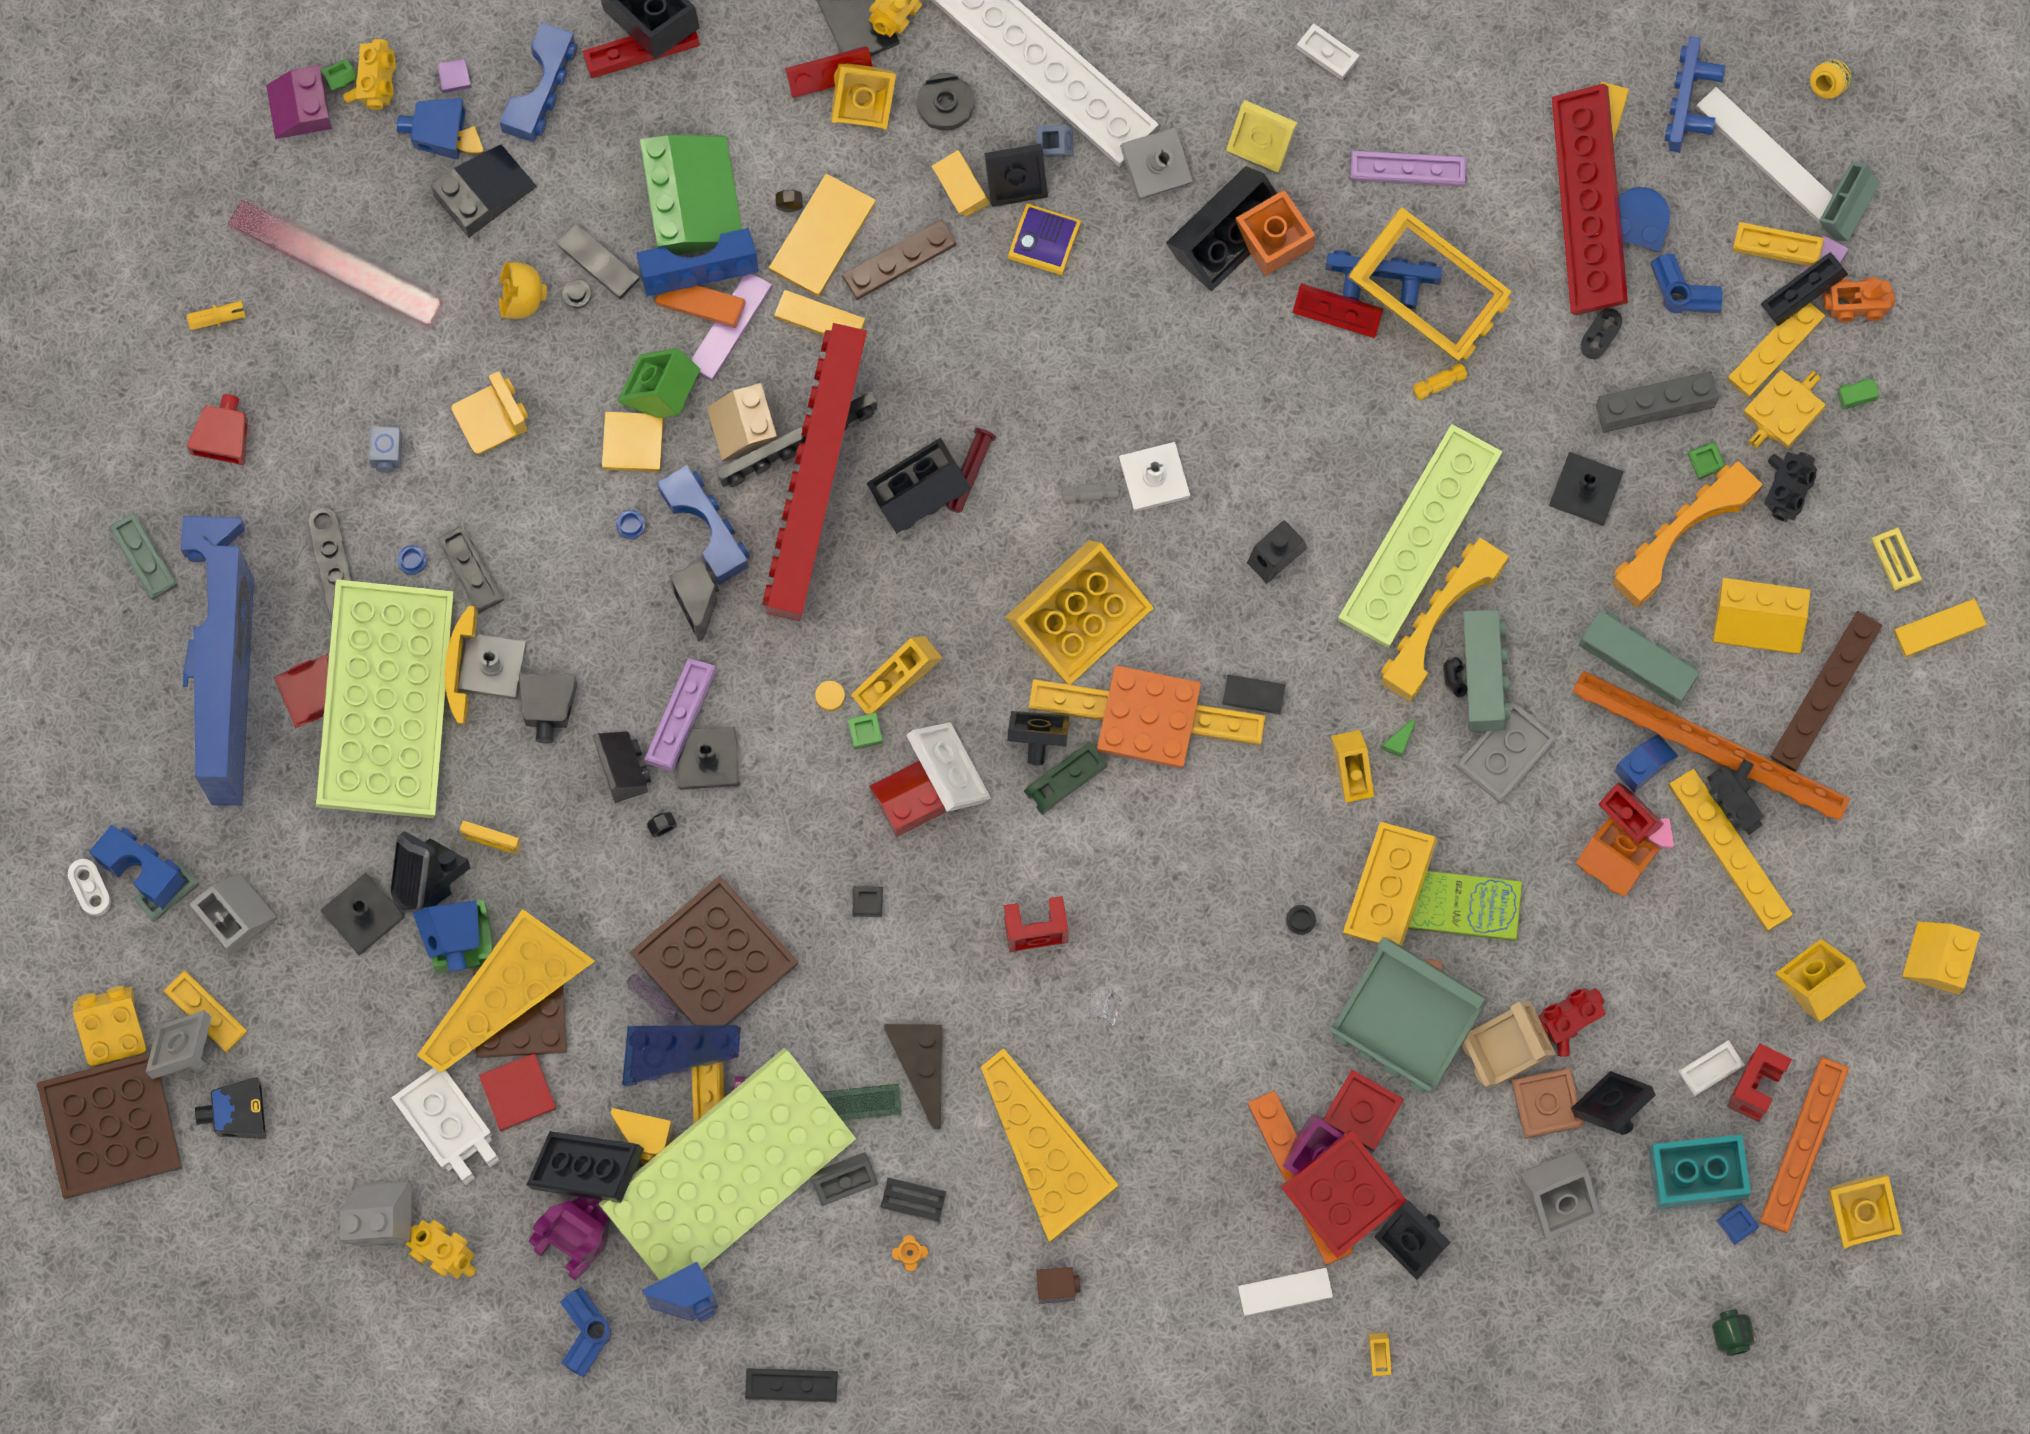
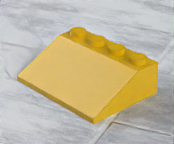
[1005,540,1154,685]

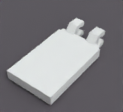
[391,1068,500,1185]

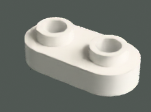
[68,859,111,917]

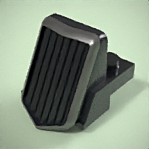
[390,831,471,913]

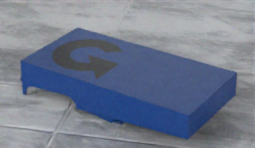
[183,534,254,806]

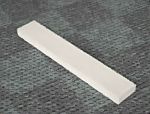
[1695,87,1833,224]

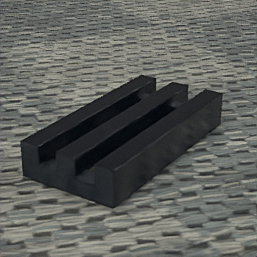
[880,1178,946,1222]

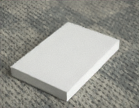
[906,722,991,812]

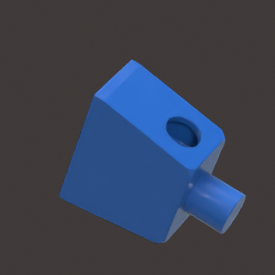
[397,98,466,160]
[413,900,479,973]

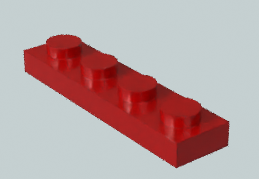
[582,31,700,79]

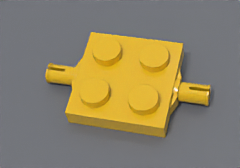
[1743,370,1826,449]

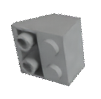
[189,873,277,956]

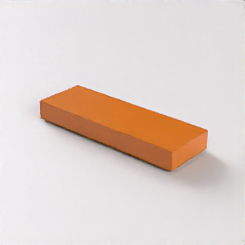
[655,285,746,328]

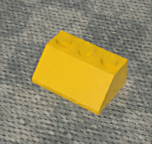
[1713,578,1811,654]

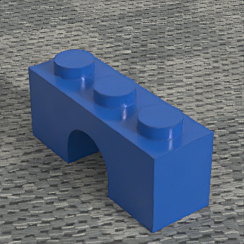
[89,825,185,910]

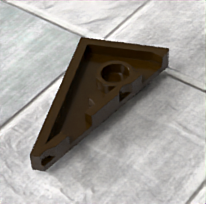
[884,1024,942,1129]

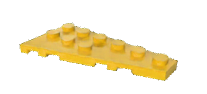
[417,909,595,1073]
[981,1048,1119,1244]

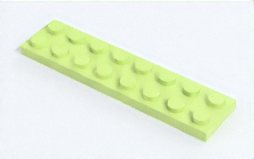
[1338,424,1502,648]

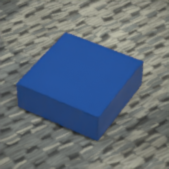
[1717,1203,1759,1245]

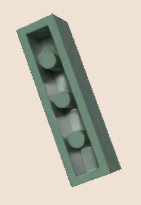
[1464,609,1511,732]
[1578,610,1700,707]

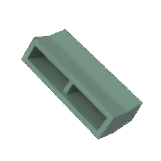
[1819,162,1880,241]

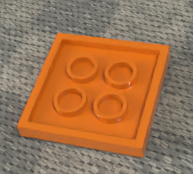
[1097,665,1201,769]

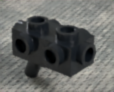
[1764,452,1817,522]
[1706,759,1765,835]

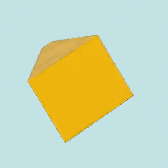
[1368,1332,1391,1376]

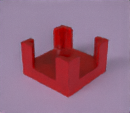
[1004,896,1069,952]
[1727,1043,1792,1122]

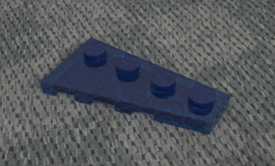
[622,1025,741,1086]

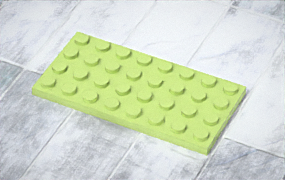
[315,579,453,819]
[599,1048,856,1281]

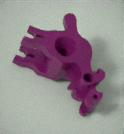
[529,1197,610,1280]

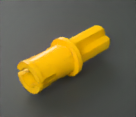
[187,300,246,330]

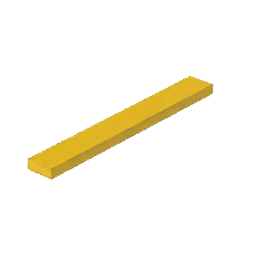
[1028,679,1265,745]

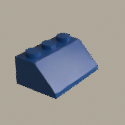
[643,1262,718,1322]

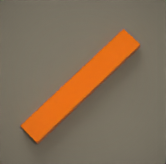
[1759,1056,1850,1233]

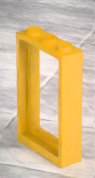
[1347,207,1512,361]

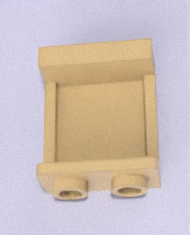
[1462,1001,1556,1087]

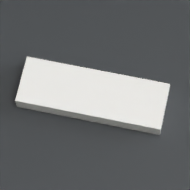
[1237,1268,1333,1317]

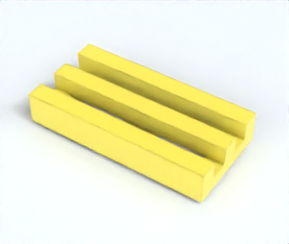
[1871,527,1922,592]

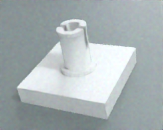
[1119,442,1190,512]

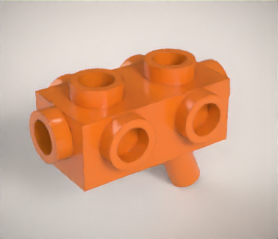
[1823,277,1895,323]

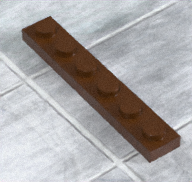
[1769,611,1883,772]

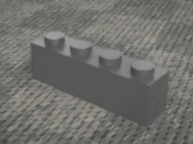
[1596,371,1719,433]

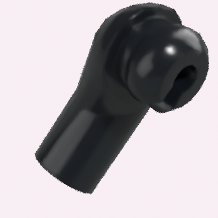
[1443,657,1467,697]

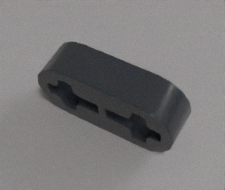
[1580,308,1622,359]

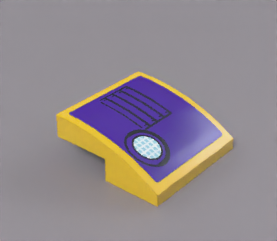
[1008,204,1081,276]

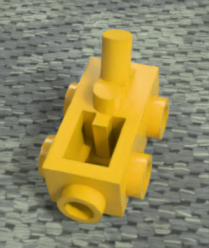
[868,0,922,37]
[343,39,396,110]
[405,1219,476,1279]

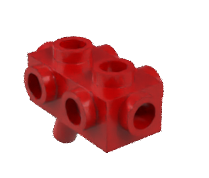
[1538,988,1606,1057]

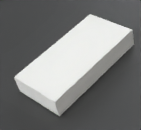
[1678,1040,1745,1097]

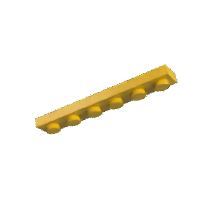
[1668,768,1793,932]

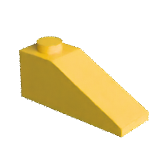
[851,636,943,714]

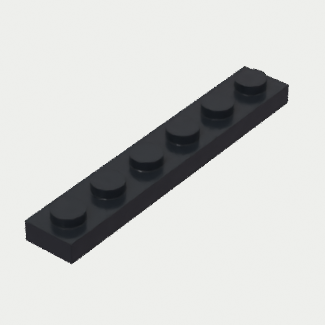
[716,392,877,487]

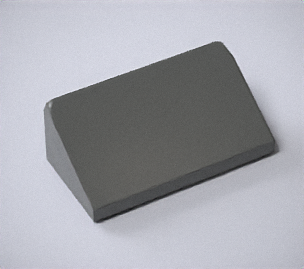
[811,1152,878,1206]

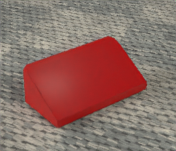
[1598,783,1664,844]

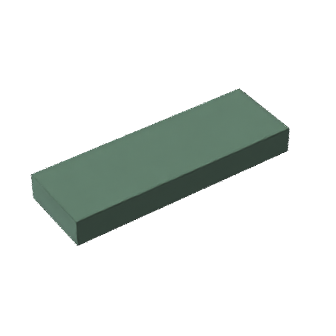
[109,512,178,600]

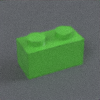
[1837,378,1880,410]

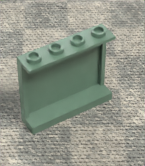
[1328,937,1489,1094]

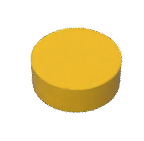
[815,681,845,711]

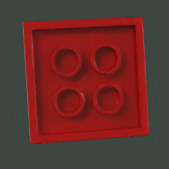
[1280,1130,1407,1258]

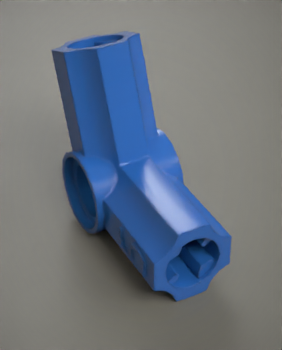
[1650,253,1723,313]
[560,1287,611,1378]

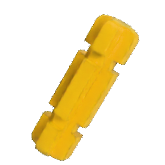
[1412,363,1468,400]

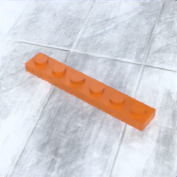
[1247,1090,1353,1266]

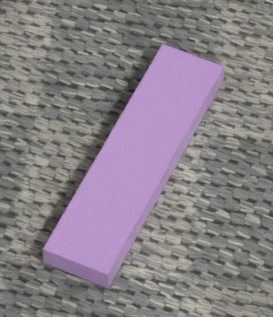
[1350,151,1466,186]
[691,274,772,382]
[644,658,716,772]

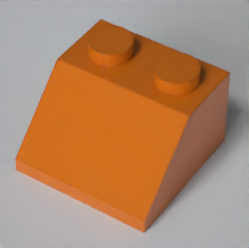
[1236,190,1315,276]
[1576,817,1660,897]

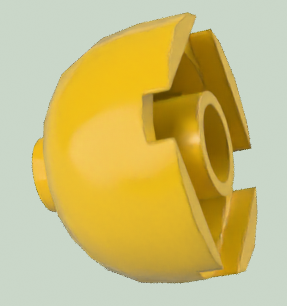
[499,261,547,320]

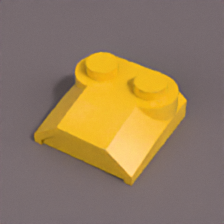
[830,64,896,130]
[1828,1174,1902,1249]

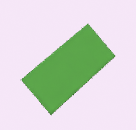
[1381,719,1416,757]

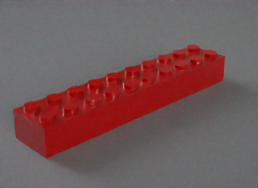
[762,323,867,621]

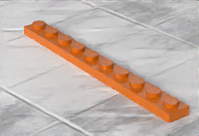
[1572,670,1851,820]

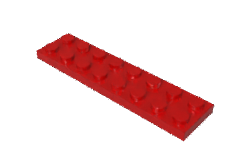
[1552,83,1628,315]

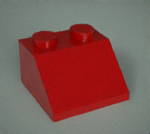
[869,760,947,837]

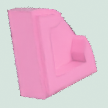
[1647,818,1674,849]

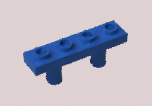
[1665,36,1725,153]
[1325,250,1442,309]

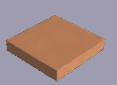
[1511,1068,1584,1139]

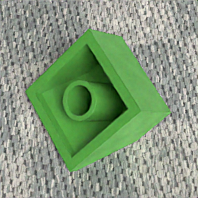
[617,348,700,418]

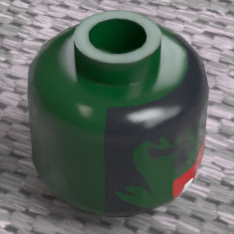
[1712,1309,1756,1356]

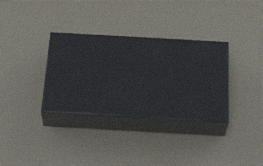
[1222,674,1286,715]

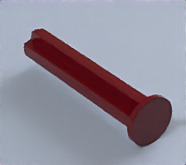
[946,428,996,513]

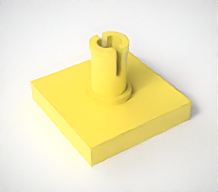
[1226,100,1297,173]

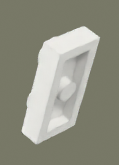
[1296,23,1360,80]

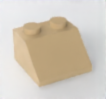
[707,383,777,461]

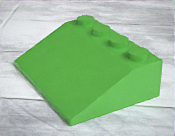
[640,135,742,255]

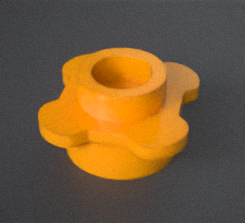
[892,1235,928,1271]

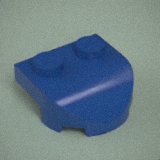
[1619,187,1670,252]

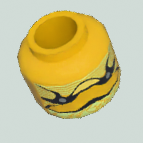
[1810,59,1851,99]

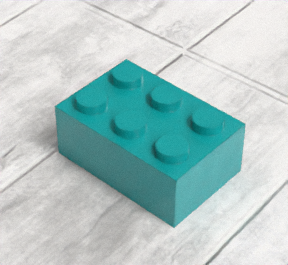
[1648,1134,1751,1210]

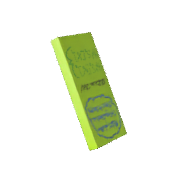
[1408,871,1522,941]

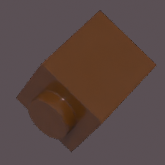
[1036,1267,1081,1304]

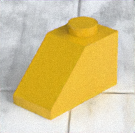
[1331,730,1374,803]

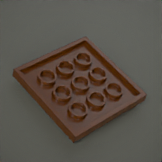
[630,875,798,1037]
[37,1053,182,1199]

